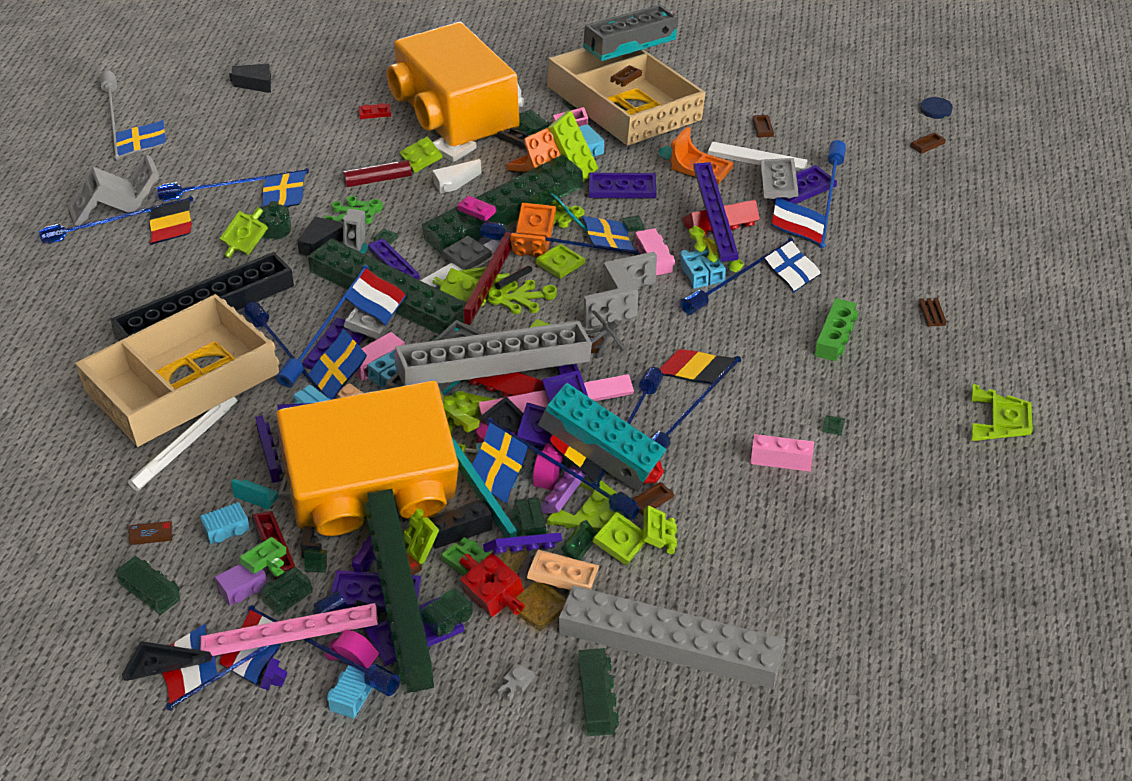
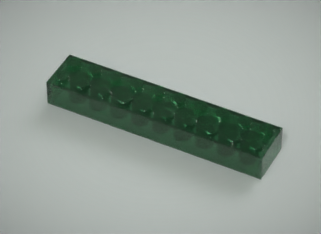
[422,154,584,257]
[308,238,467,335]
[364,489,434,693]

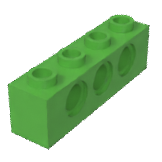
[815,298,859,361]

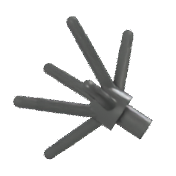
[585,310,625,359]

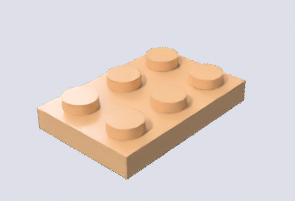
[527,550,599,590]

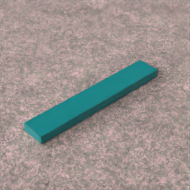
[452,438,517,538]

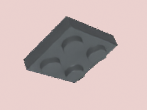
[442,236,492,270]

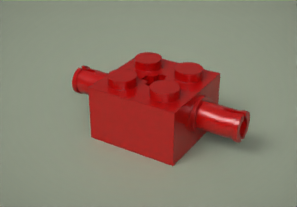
[459,552,525,617]

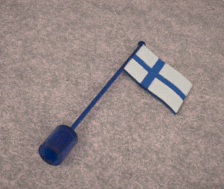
[680,238,821,315]

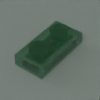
[561,520,598,560]

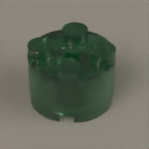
[258,201,292,240]

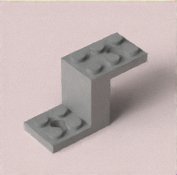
[68,155,159,226]
[584,252,657,328]

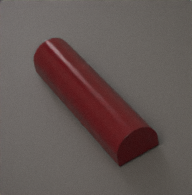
[343,160,412,187]
[252,511,296,581]

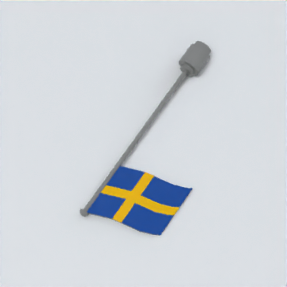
[100,71,166,161]

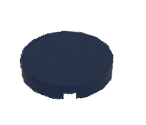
[920,97,953,119]

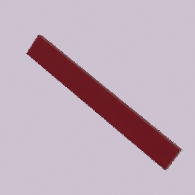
[464,232,512,325]

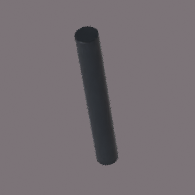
[495,266,532,290]

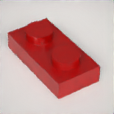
[359,103,392,119]

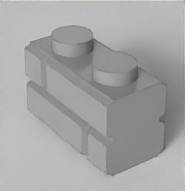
[343,209,366,251]

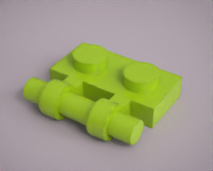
[643,506,677,554]
[401,509,439,564]

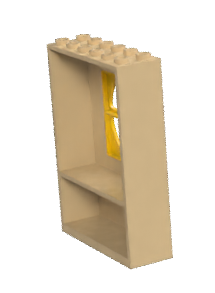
[547,48,706,146]
[75,294,279,447]

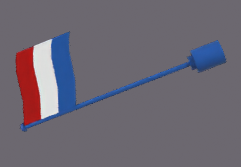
[771,140,846,248]
[276,265,406,388]

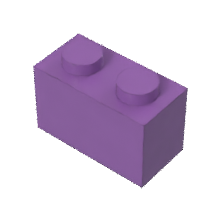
[215,564,268,606]

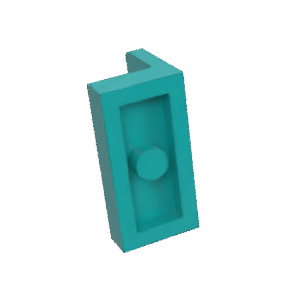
[231,479,278,510]

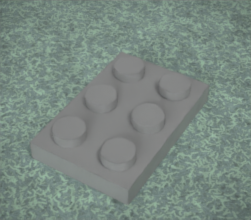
[344,307,396,339]

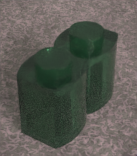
[421,588,473,637]

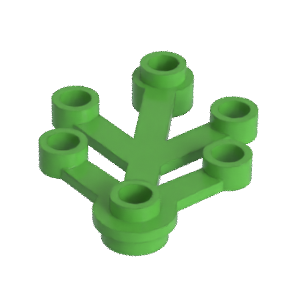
[324,196,383,224]

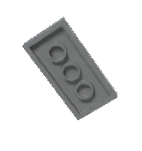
[761,158,798,199]

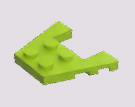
[971,384,1033,441]
[443,391,495,432]
[547,476,631,532]

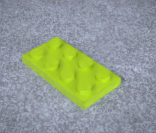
[548,110,598,185]

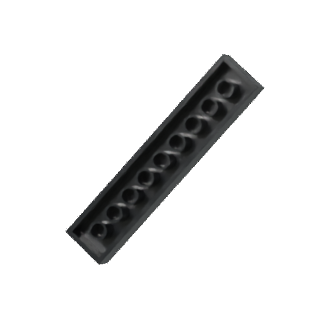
[110,251,294,341]

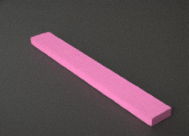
[479,374,634,415]
[200,603,378,656]

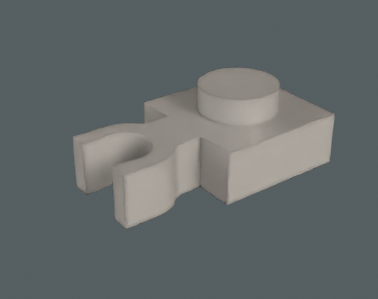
[498,663,535,701]

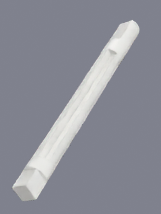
[128,397,238,491]

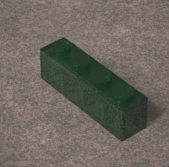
[578,648,619,736]

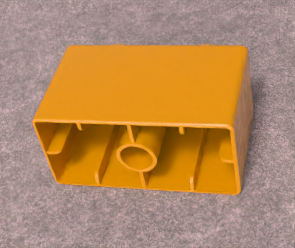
[387,22,520,146]
[276,381,459,536]

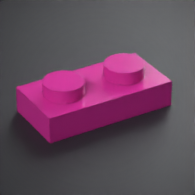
[457,196,496,222]

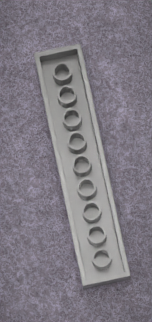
[395,321,592,386]
[559,585,786,689]

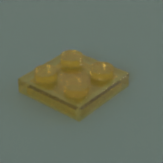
[509,582,567,632]

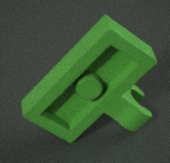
[239,537,286,577]

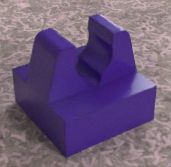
[260,658,288,690]

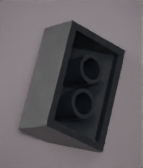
[428,500,493,549]

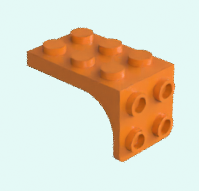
[670,127,734,185]
[505,128,561,173]
[510,203,556,257]

